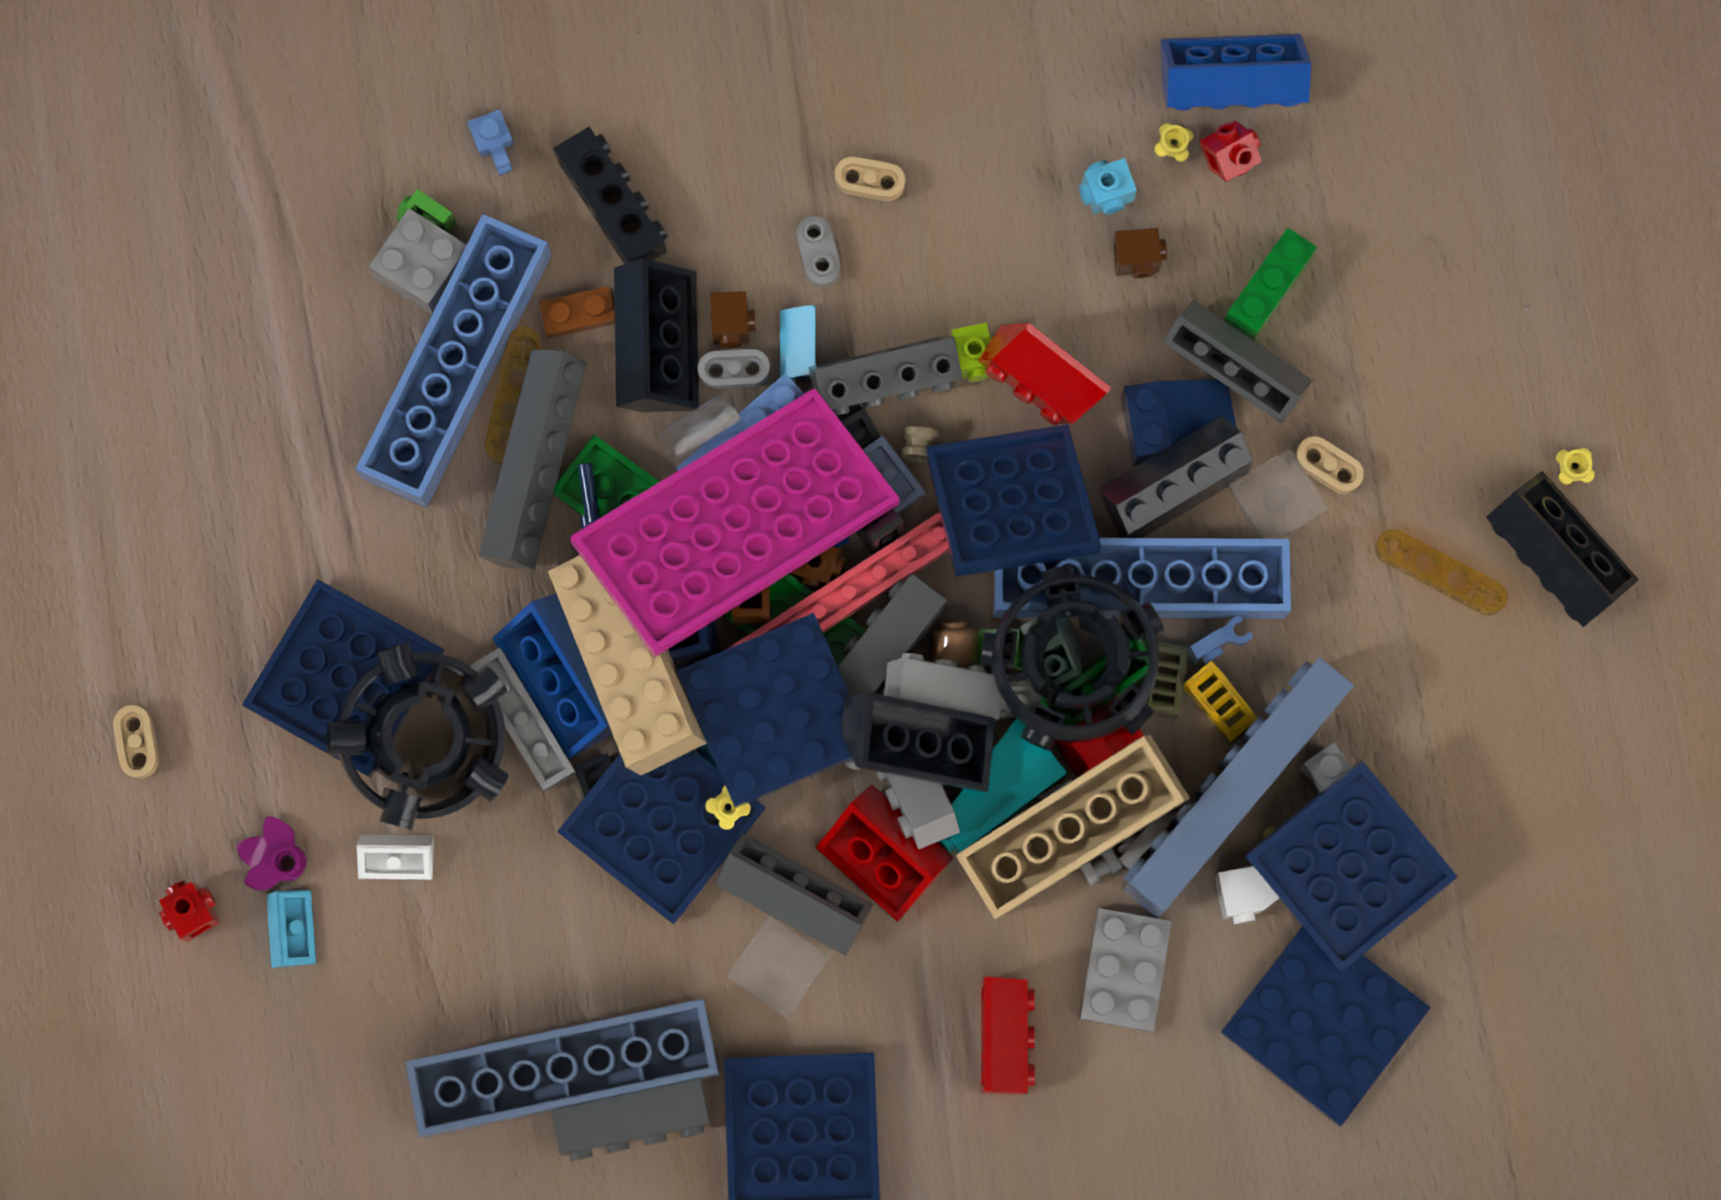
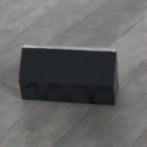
[614,258,699,412]
[1098,416,1253,538]
[1486,471,1639,627]
[841,692,995,792]

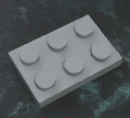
[1079,908,1172,1033]

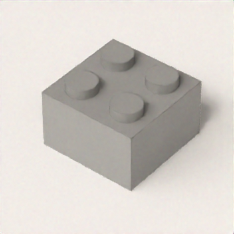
[368,209,467,315]

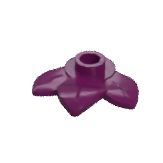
[236,816,307,891]

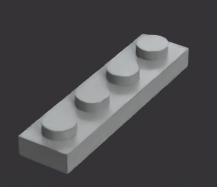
[469,648,576,792]

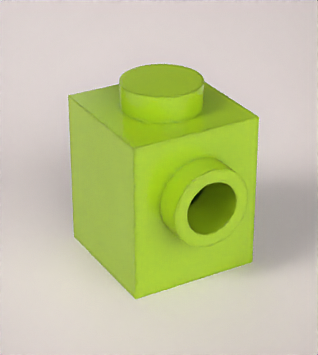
[951,322,991,382]

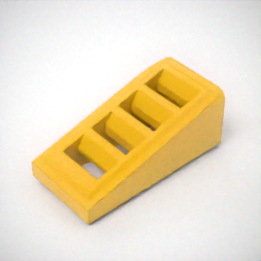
[1183,660,1258,742]

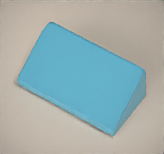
[780,305,816,381]
[266,890,316,968]

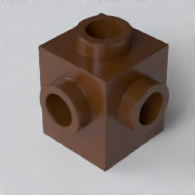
[791,545,847,588]

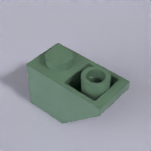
[1020,617,1082,687]

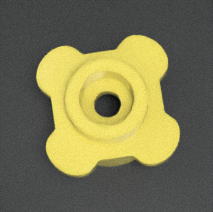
[1154,123,1193,162]
[1556,448,1595,485]
[706,786,750,830]

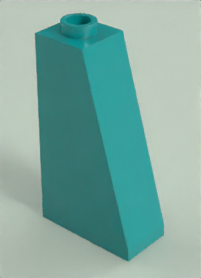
[939,718,1067,854]

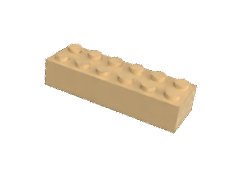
[548,555,707,775]
[956,735,1190,919]

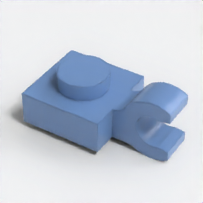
[467,109,514,176]
[1187,616,1253,665]

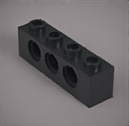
[553,127,668,264]

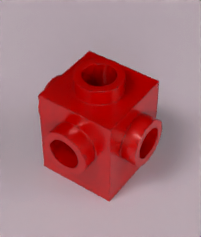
[1200,120,1262,182]
[158,880,220,942]

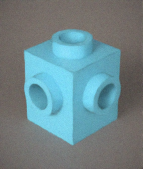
[1079,158,1137,215]

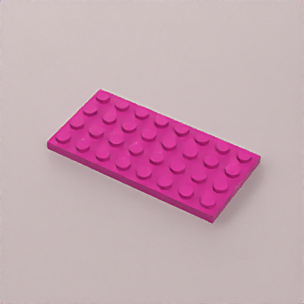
[570,388,900,658]

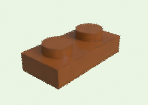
[539,286,615,339]

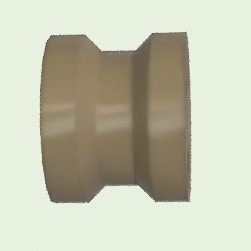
[901,426,939,463]

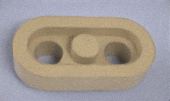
[835,157,905,201]
[1295,436,1364,494]
[113,705,159,779]

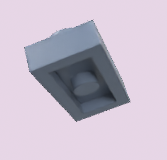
[863,435,926,515]

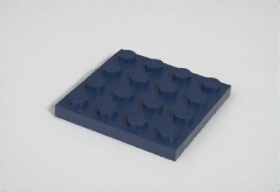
[926,424,1101,577]
[242,579,445,778]
[677,613,853,809]
[557,750,766,925]
[1245,760,1458,972]
[1220,926,1431,1127]
[724,1052,880,1200]

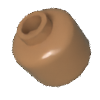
[931,620,979,669]

